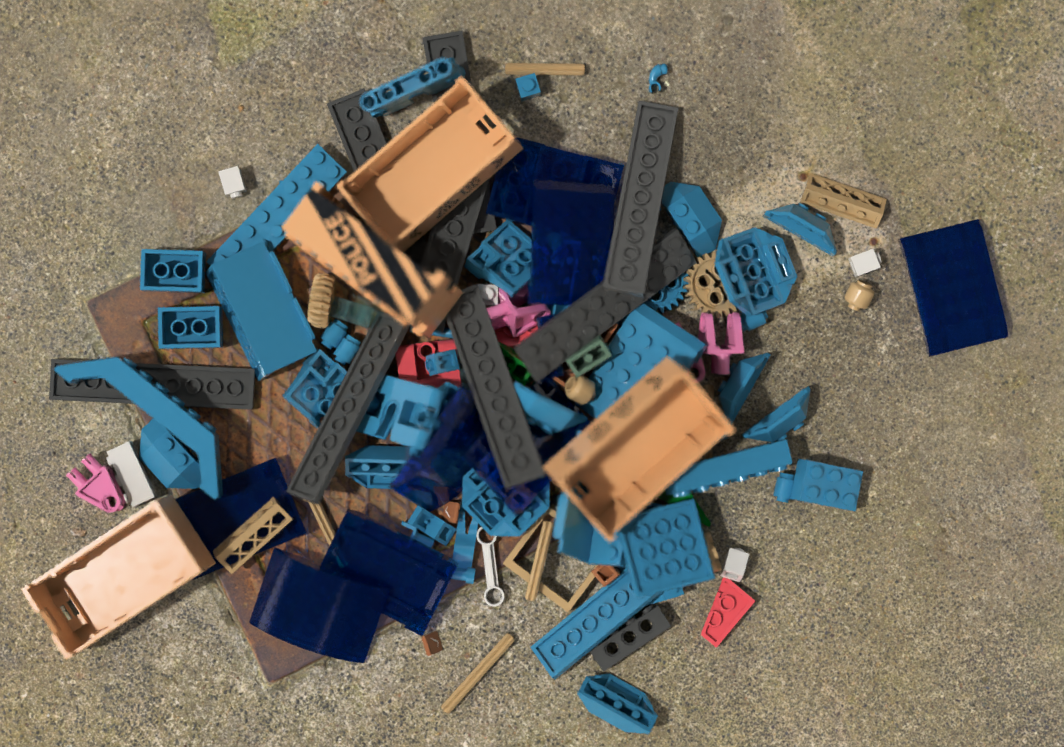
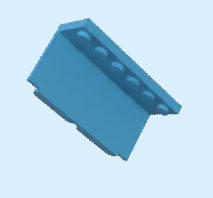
[205,241,317,382]
[553,431,625,567]

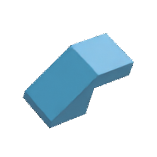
[407,505,457,546]

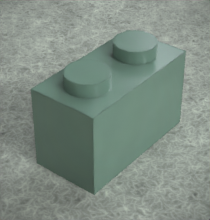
[566,334,612,377]

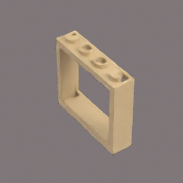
[503,504,598,612]

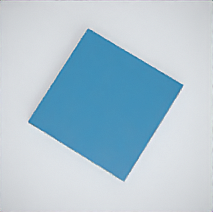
[618,499,715,599]

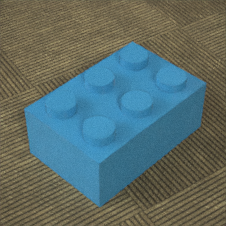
[140,249,206,293]
[158,306,223,349]
[790,459,863,512]

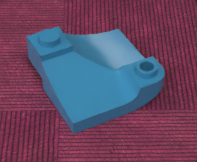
[464,219,547,297]
[282,348,347,429]

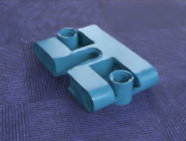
[360,57,466,118]
[356,375,446,452]

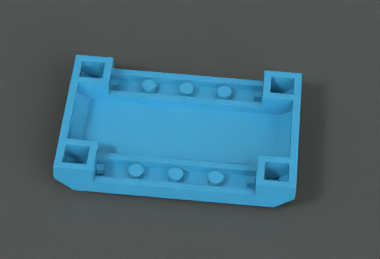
[575,303,708,419]

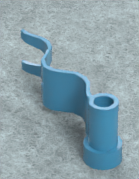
[445,501,478,584]

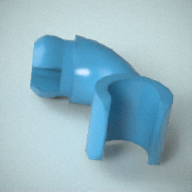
[648,64,668,94]

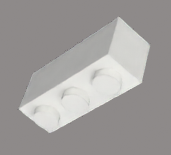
[106,441,158,507]

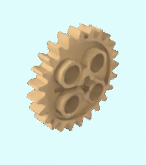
[683,252,737,318]

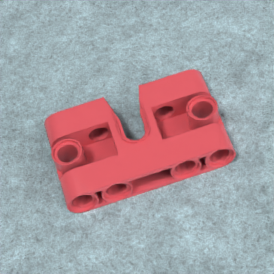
[396,339,468,439]

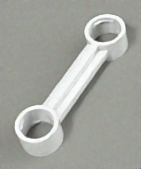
[476,527,504,607]

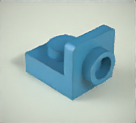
[425,349,460,376]

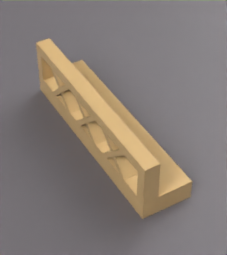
[800,173,887,229]
[213,497,293,574]

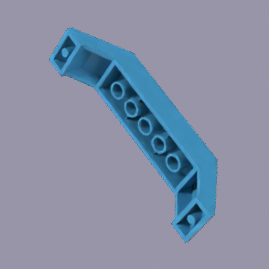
[54,357,223,499]

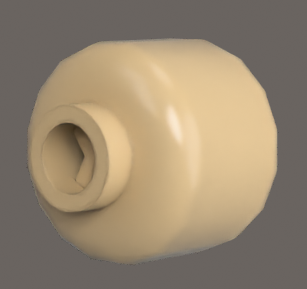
[844,279,875,311]
[565,375,596,405]

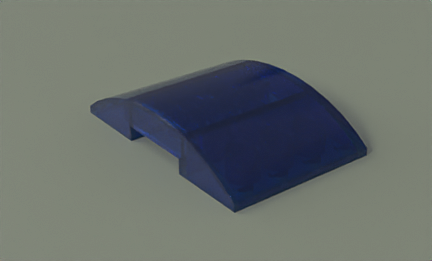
[486,136,624,244]
[389,385,492,512]
[249,547,390,663]

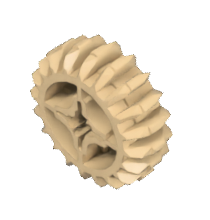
[307,273,336,328]

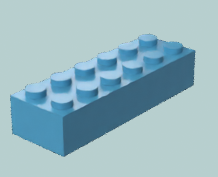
[665,440,793,498]

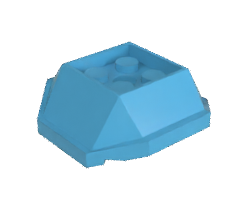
[715,227,797,317]
[462,450,550,537]

